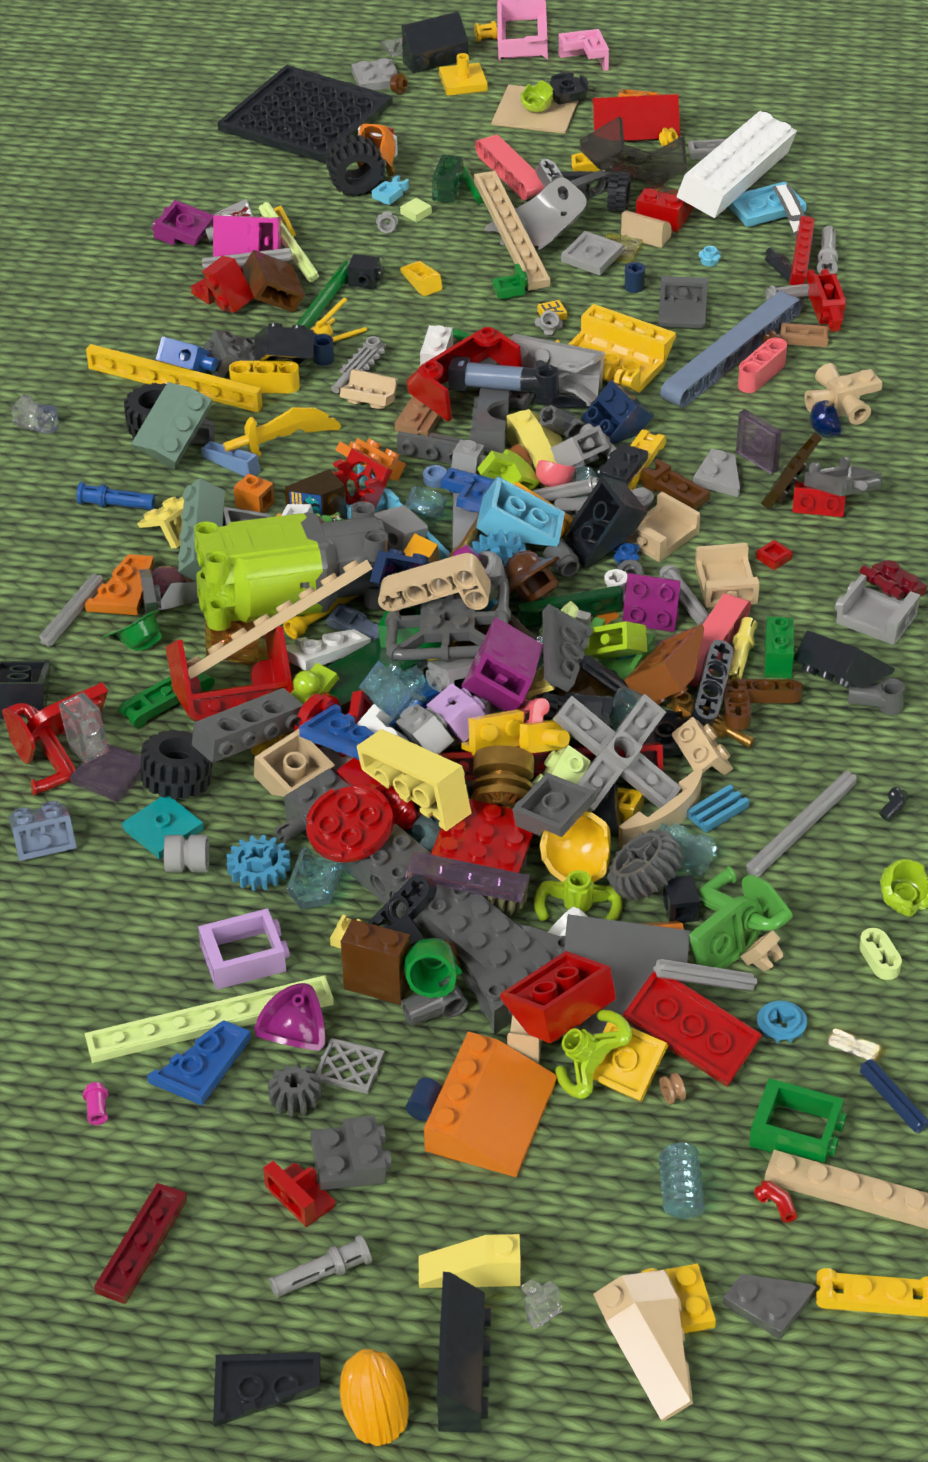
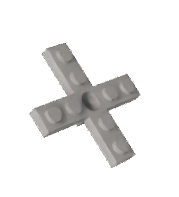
[553,694,682,813]

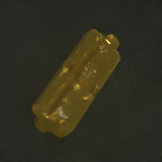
[828,1028,882,1062]

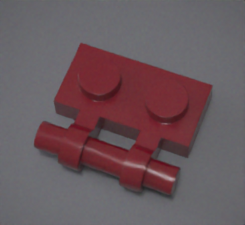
[859,560,927,600]

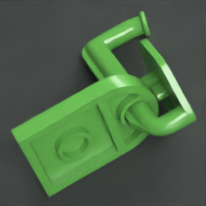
[689,866,793,969]

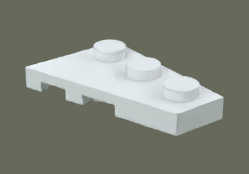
[286,629,371,670]

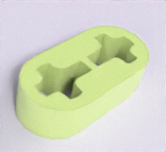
[859,928,902,980]

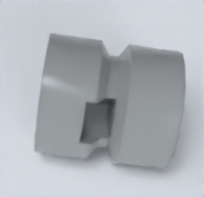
[164,835,209,873]

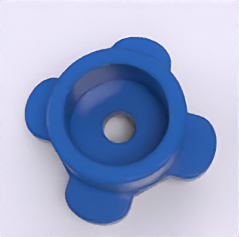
[613,543,640,565]

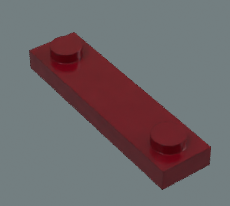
[94,1183,187,1305]

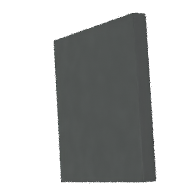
[562,914,690,1050]

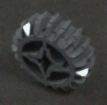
[607,829,684,901]

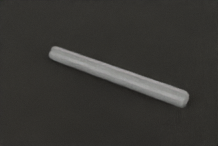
[746,771,857,877]

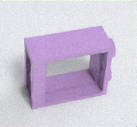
[198,908,290,990]

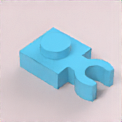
[372,175,409,205]

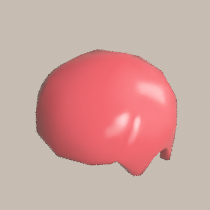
[536,460,575,487]

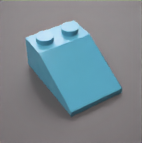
[476,476,565,547]

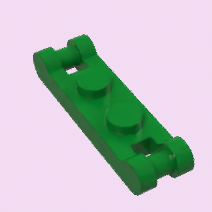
[118,672,215,729]

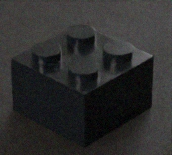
[254,323,314,367]

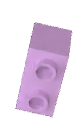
[427,683,486,742]

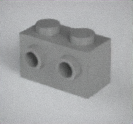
[550,425,610,470]
[396,704,454,754]

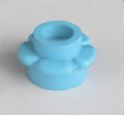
[698,246,721,266]

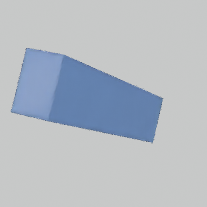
[201,441,261,477]

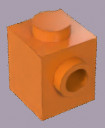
[233,473,275,513]

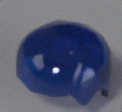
[810,400,842,438]

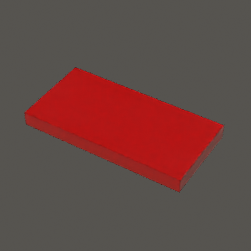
[592,94,680,142]
[622,972,762,1087]

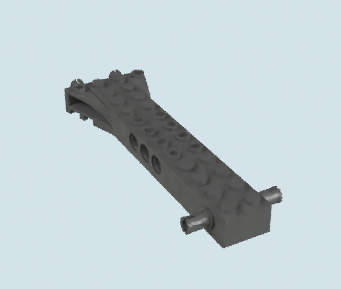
[275,769,565,1035]

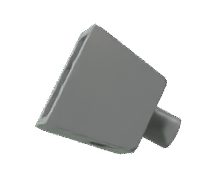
[375,505,428,552]

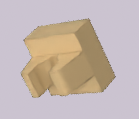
[740,931,783,971]

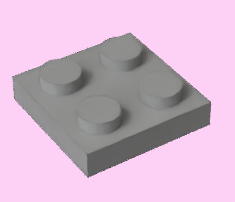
[351,58,397,90]
[561,231,624,275]

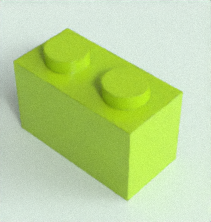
[584,621,647,660]

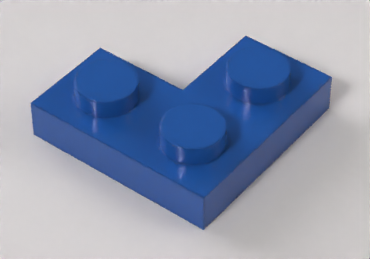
[441,467,495,512]

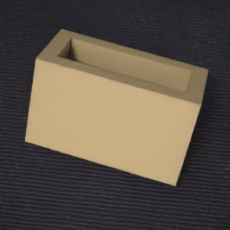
[621,211,671,248]

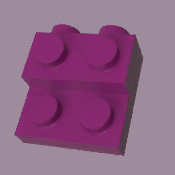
[152,200,213,246]

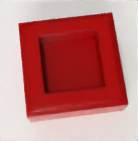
[756,540,793,570]

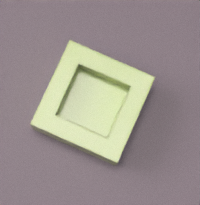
[400,198,432,222]

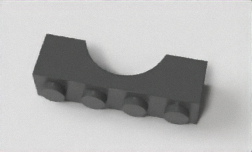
[470,388,509,453]

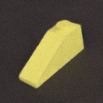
[419,1234,520,1288]

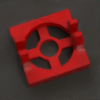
[333,448,393,510]

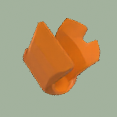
[357,124,396,177]

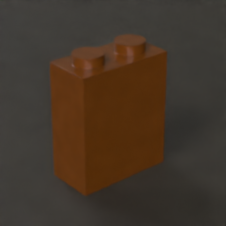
[242,250,305,313]
[340,919,410,1005]

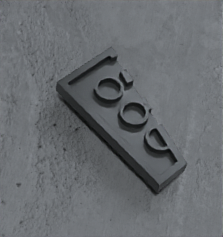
[542,604,593,692]

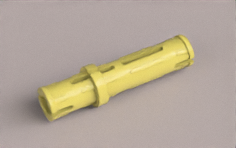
[727,617,757,680]

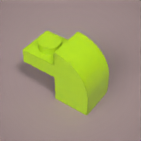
[477,449,540,491]

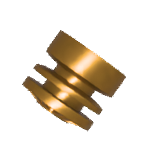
[471,745,534,809]

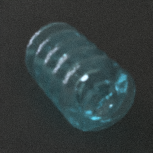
[658,1142,705,1219]

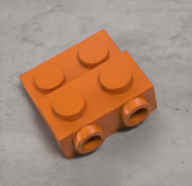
[335,438,406,482]

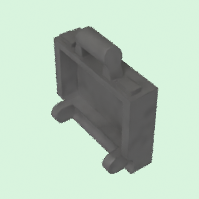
[804,457,883,496]

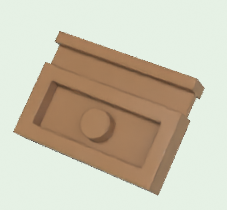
[395,396,441,436]

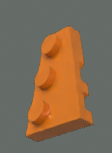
[85,554,155,615]

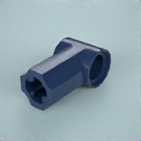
[313,333,334,366]

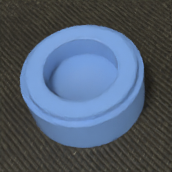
[423,465,447,488]

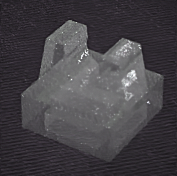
[521,1279,562,1329]

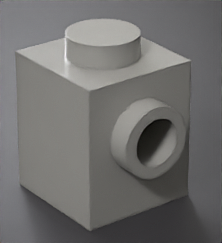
[451,440,487,475]

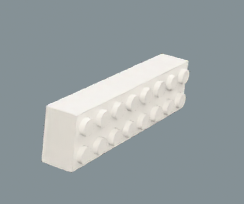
[677,111,797,218]

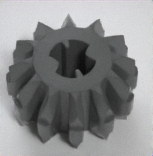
[268,1062,322,1118]

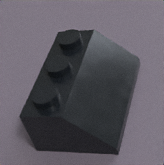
[402,12,469,74]
[793,630,895,689]

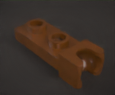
[641,459,710,510]

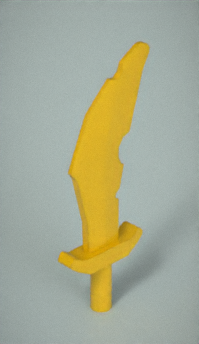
[223,407,341,457]

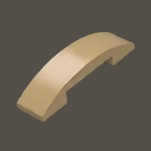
[618,768,702,849]

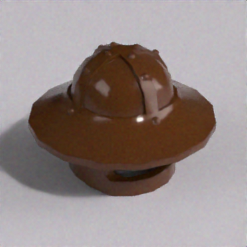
[504,550,560,603]

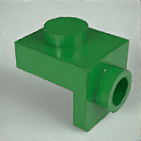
[492,264,528,299]

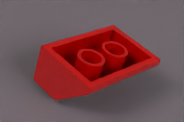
[500,951,616,1043]

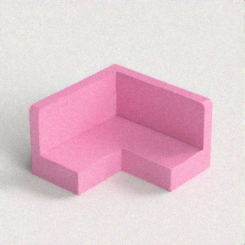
[559,29,609,71]

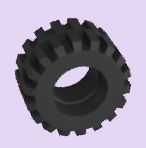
[326,135,385,197]
[124,383,166,438]
[140,730,212,799]

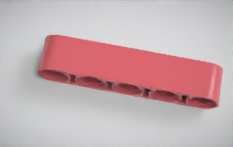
[475,134,544,201]
[687,593,751,688]

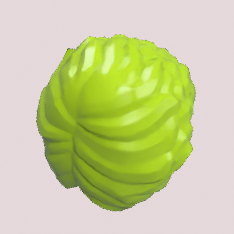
[880,859,928,917]

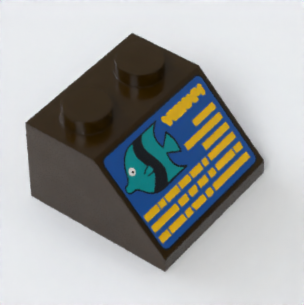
[285,469,347,520]

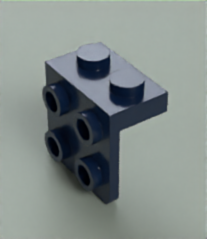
[370,549,432,588]

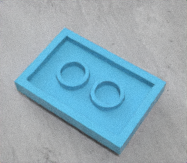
[728,182,806,227]

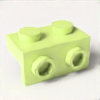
[532,745,590,786]

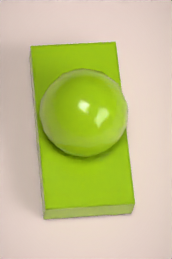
[291,662,339,704]

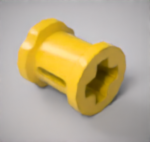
[474,21,498,42]

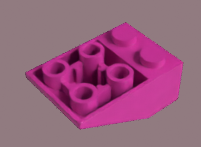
[213,215,281,257]

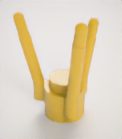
[311,298,367,342]

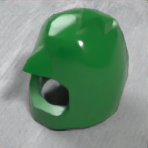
[404,938,462,998]

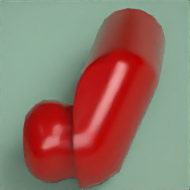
[754,1180,797,1223]

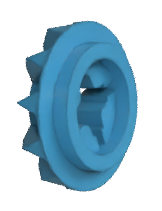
[757,1001,807,1044]

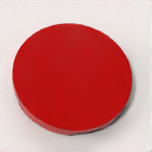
[306,783,394,862]

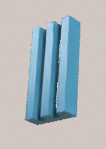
[687,784,749,833]

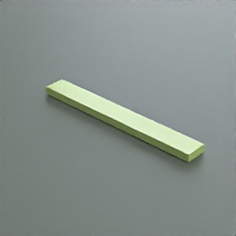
[85,975,334,1063]

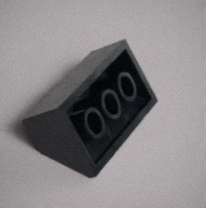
[437,1272,492,1433]

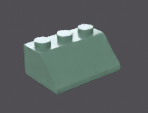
[131,382,212,470]

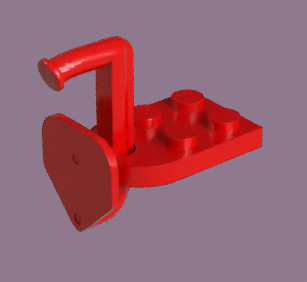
[2,682,108,796]

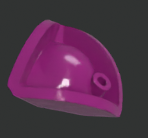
[254,983,325,1051]

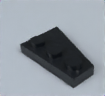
[213,1352,321,1427]

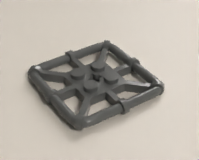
[385,575,511,661]

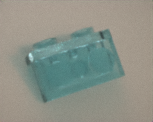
[359,660,427,721]
[660,823,720,878]
[287,847,345,909]

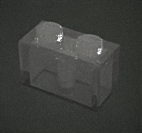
[59,692,110,764]

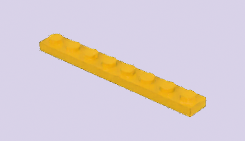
[86,344,263,413]

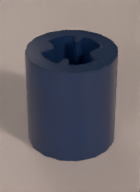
[624,262,646,293]
[406,1078,442,1121]

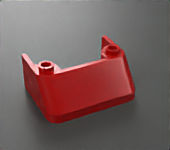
[407,327,522,422]
[166,626,294,722]

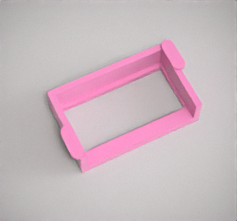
[497,0,548,60]

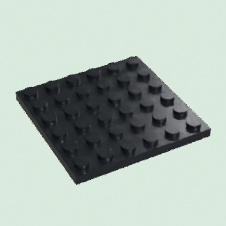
[217,65,393,163]

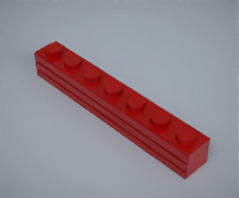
[789,216,815,286]

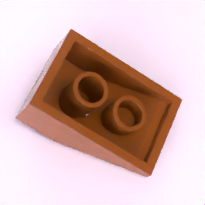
[624,624,704,705]

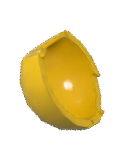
[540,811,611,882]

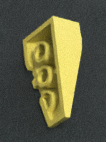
[507,409,562,488]

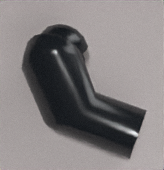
[879,787,909,822]

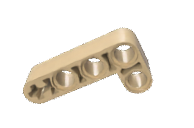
[378,553,491,611]

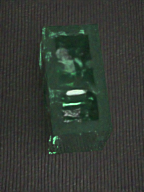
[432,154,464,203]

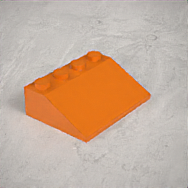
[424,1032,557,1178]

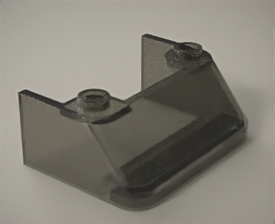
[579,117,687,186]

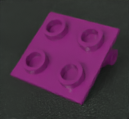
[622,573,681,632]

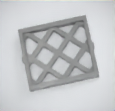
[315,1038,385,1094]

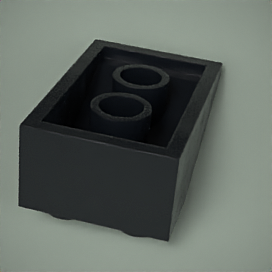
[562,476,648,568]
[0,661,51,719]

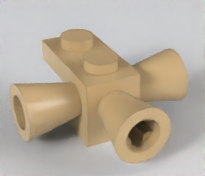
[804,363,882,425]

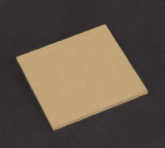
[491,84,579,134]

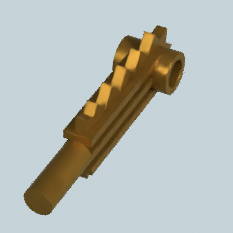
[667,692,755,748]

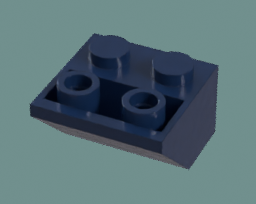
[581,380,654,444]

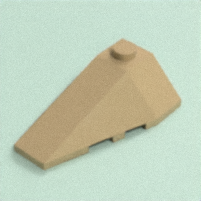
[593,1270,693,1422]

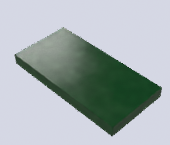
[326,638,423,713]

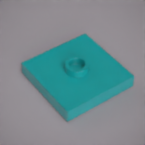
[122,796,204,859]

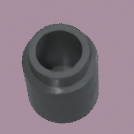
[544,540,580,577]

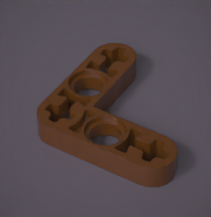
[722,679,803,730]

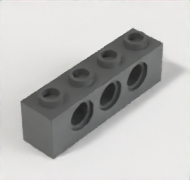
[192,688,303,763]

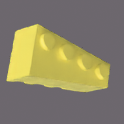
[357,729,471,831]

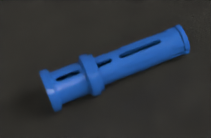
[77,482,156,510]

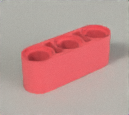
[738,338,787,393]

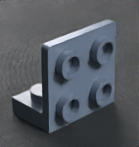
[8,801,77,861]

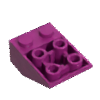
[462,617,543,712]

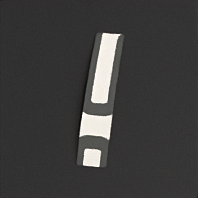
[772,184,815,244]

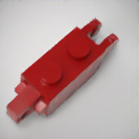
[807,269,846,332]

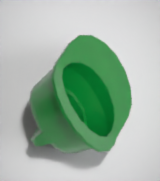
[101,609,162,651]

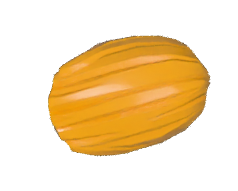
[339,1349,409,1446]

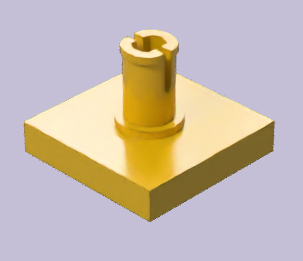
[439,53,488,96]

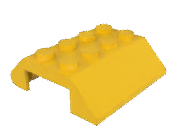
[555,304,676,393]

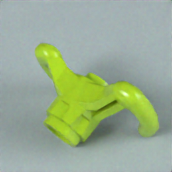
[534,870,623,921]
[555,1010,633,1099]

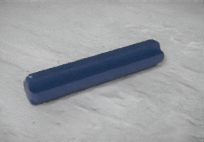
[860,1059,928,1134]

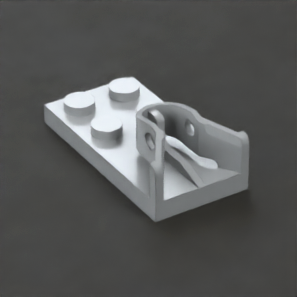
[511,334,605,406]

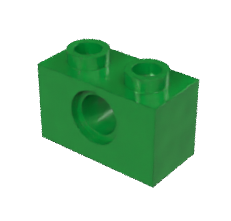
[764,617,794,678]

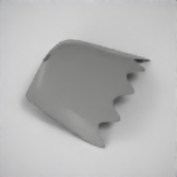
[484,177,587,250]

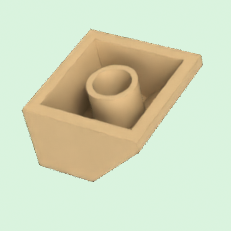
[254,729,335,797]

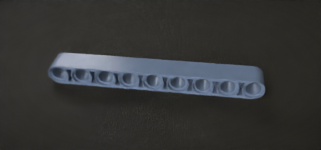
[660,291,803,408]

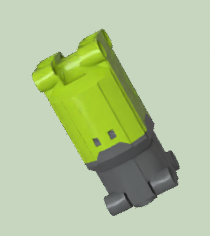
[194,501,388,631]

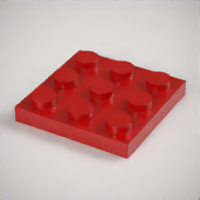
[430,799,534,883]

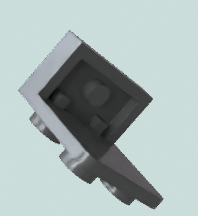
[658,276,708,329]
[203,329,254,378]

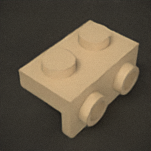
[340,369,397,409]
[672,717,733,775]

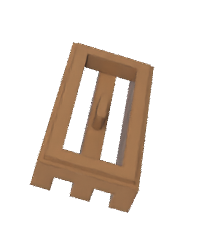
[780,323,829,347]

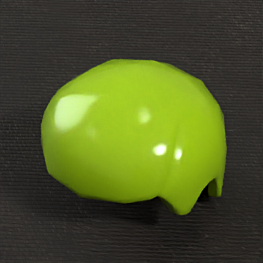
[521,80,553,113]

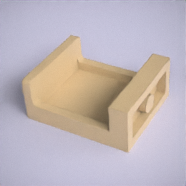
[623,492,700,562]
[695,543,759,608]

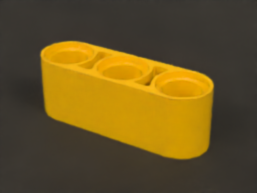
[229,361,300,393]

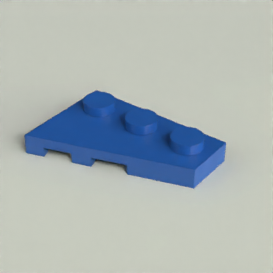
[299,703,375,760]
[147,1020,251,1106]

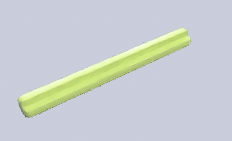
[259,202,319,282]

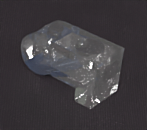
[12,394,59,434]

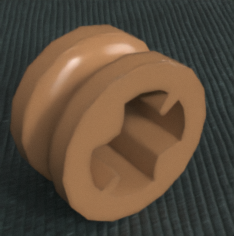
[659,1073,686,1105]

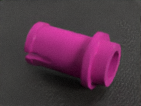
[83,1082,108,1125]

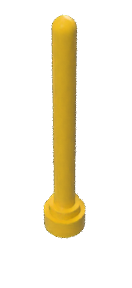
[283,595,360,640]

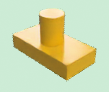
[520,720,570,753]

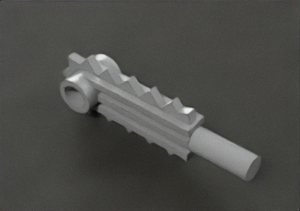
[331,336,386,394]

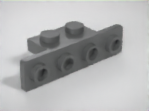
[397,431,493,464]

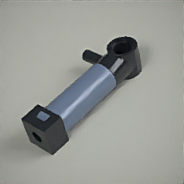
[448,356,559,399]

